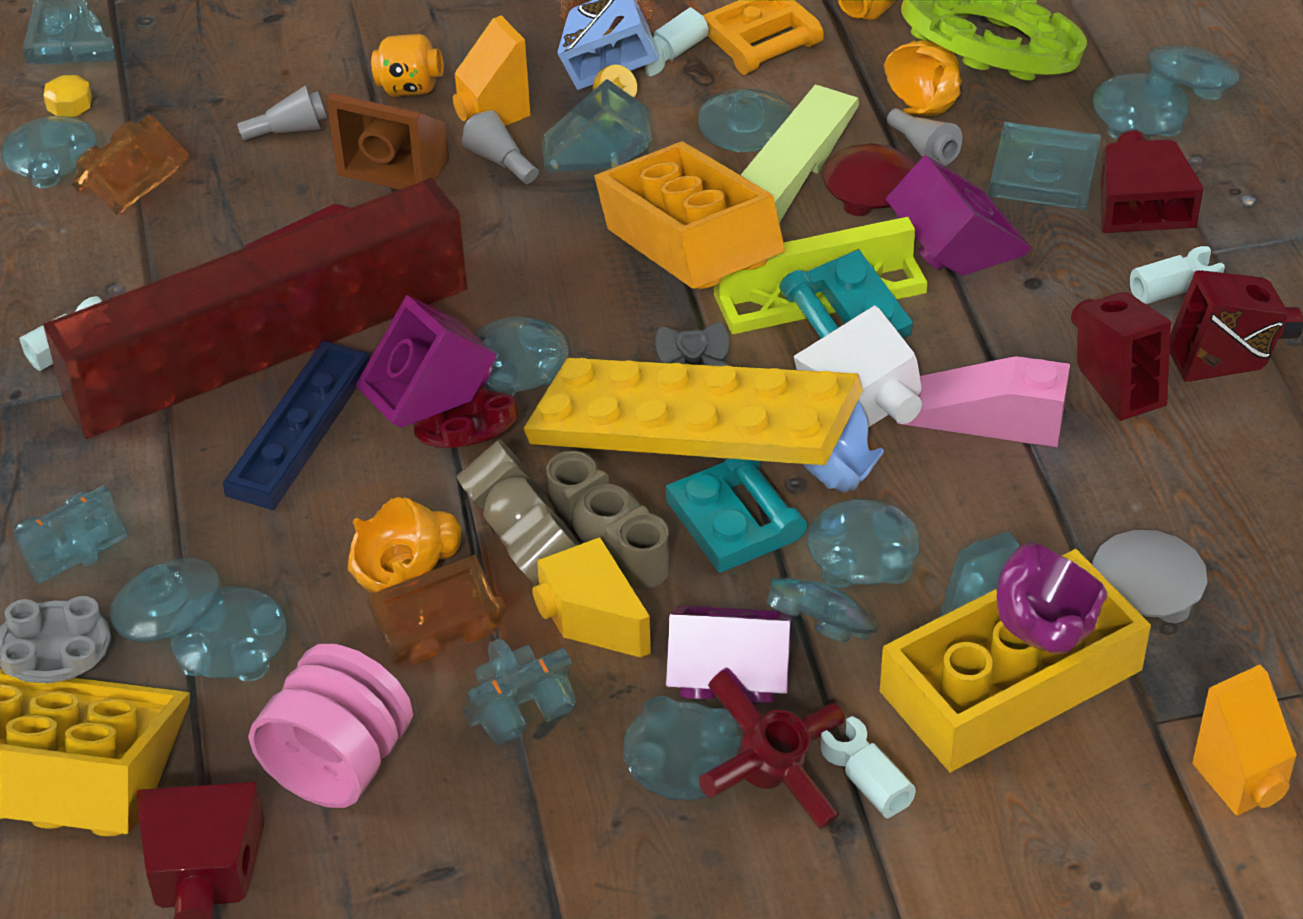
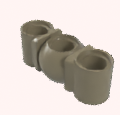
[456,440,580,585]
[546,451,669,589]

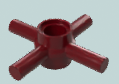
[699,670,844,830]

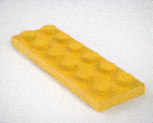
[524,358,863,466]

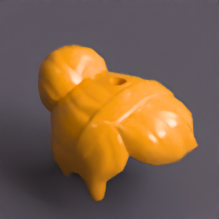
[884,40,962,117]
[348,497,462,596]

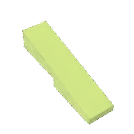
[741,84,859,223]

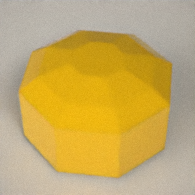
[43,75,92,118]

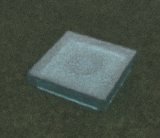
[989,122,1101,210]

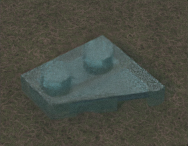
[23,0,116,65]

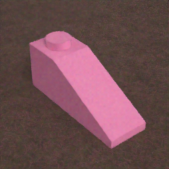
[896,356,1070,448]

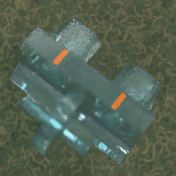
[13,485,128,584]
[463,638,576,746]

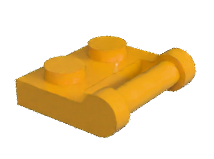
[702,0,824,75]

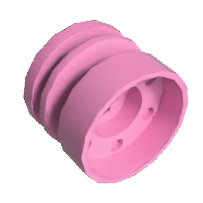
[248,644,413,808]

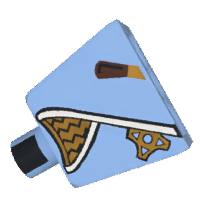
[558,0,659,90]

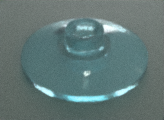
[698,88,792,152]
[110,558,221,642]

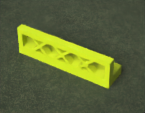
[714,217,927,334]

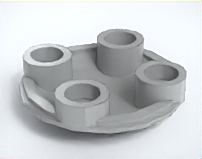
[1092,530,1208,623]
[0,596,111,684]

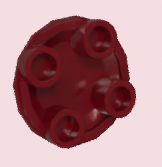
[822,143,916,216]
[413,384,518,448]

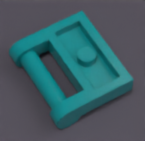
[779,249,913,339]
[665,458,808,573]

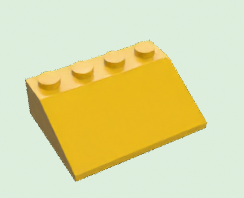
[0,669,190,836]

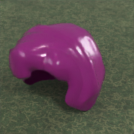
[996,542,1108,654]

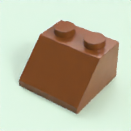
[327,93,449,196]

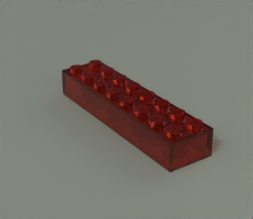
[43,178,467,439]

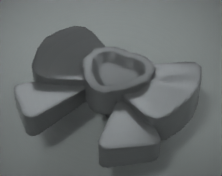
[655,321,729,366]

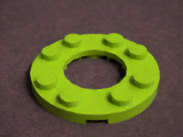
[901,0,1087,80]

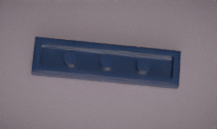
[223,341,370,510]

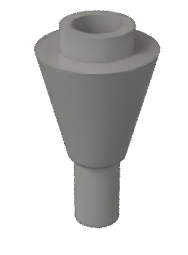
[237,85,328,141]
[887,108,963,166]
[462,110,539,184]

